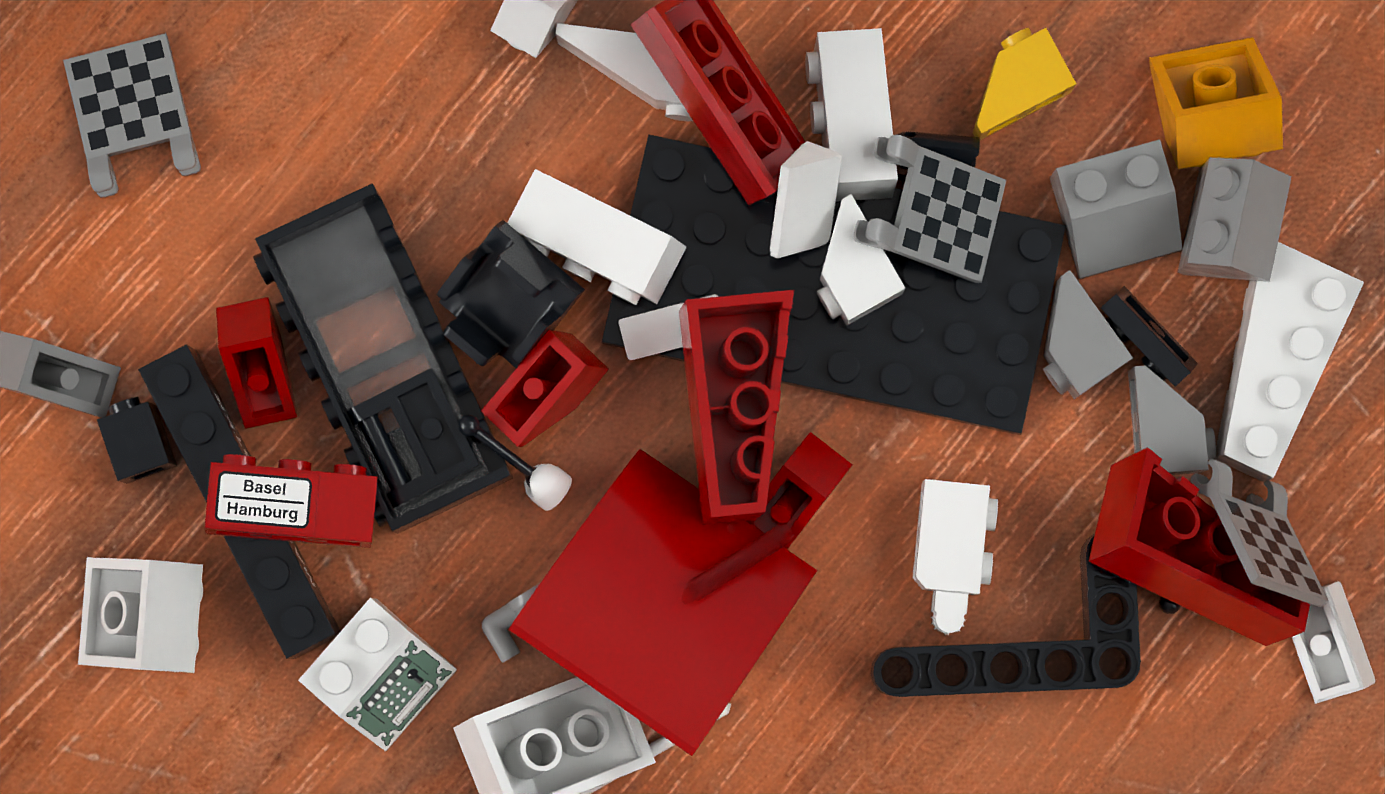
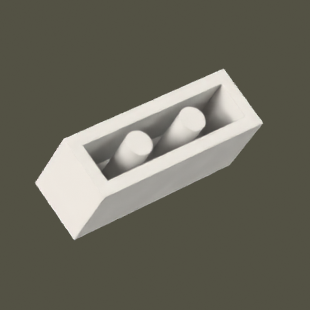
[805,28,898,202]
[507,169,686,305]

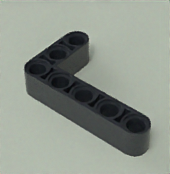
[871,534,1141,697]

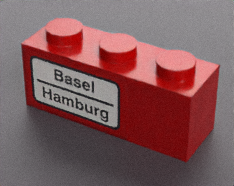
[204,454,378,548]

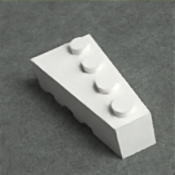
[1215,242,1364,482]

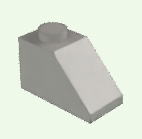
[1043,270,1133,399]
[0,331,121,418]
[1128,366,1216,475]

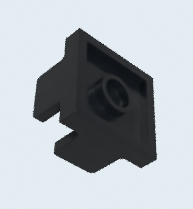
[436,220,585,368]

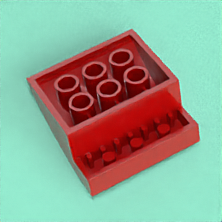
[508,449,818,756]

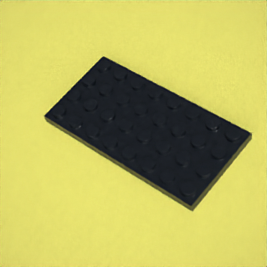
[602,134,1066,435]

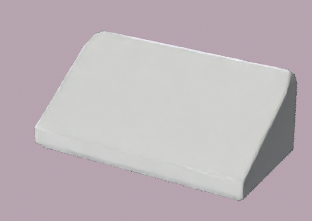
[770,141,842,258]
[1292,581,1375,704]

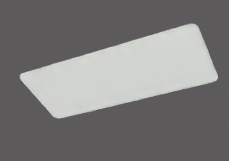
[618,294,718,360]

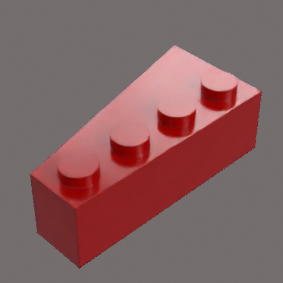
[679,290,794,525]
[1088,447,1310,646]

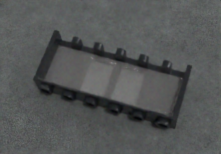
[253,183,513,534]

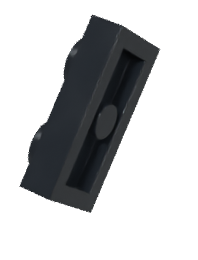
[1101,286,1198,387]

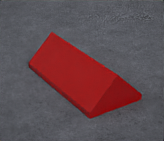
[630,0,806,205]

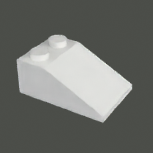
[453,677,656,794]

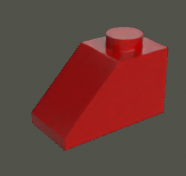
[216,297,297,429]
[481,330,609,447]
[745,432,853,549]

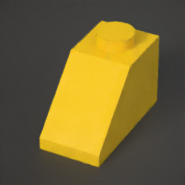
[972,28,1077,140]

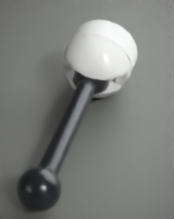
[458,415,572,511]

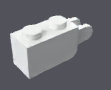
[912,479,998,635]

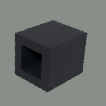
[97,397,177,484]

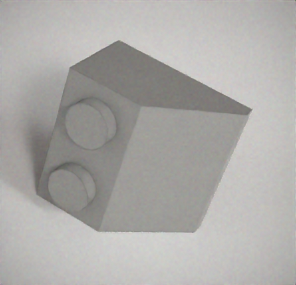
[1050,139,1183,279]
[1178,157,1292,282]

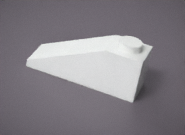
[556,23,693,121]

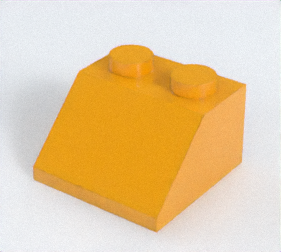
[1149,37,1283,169]

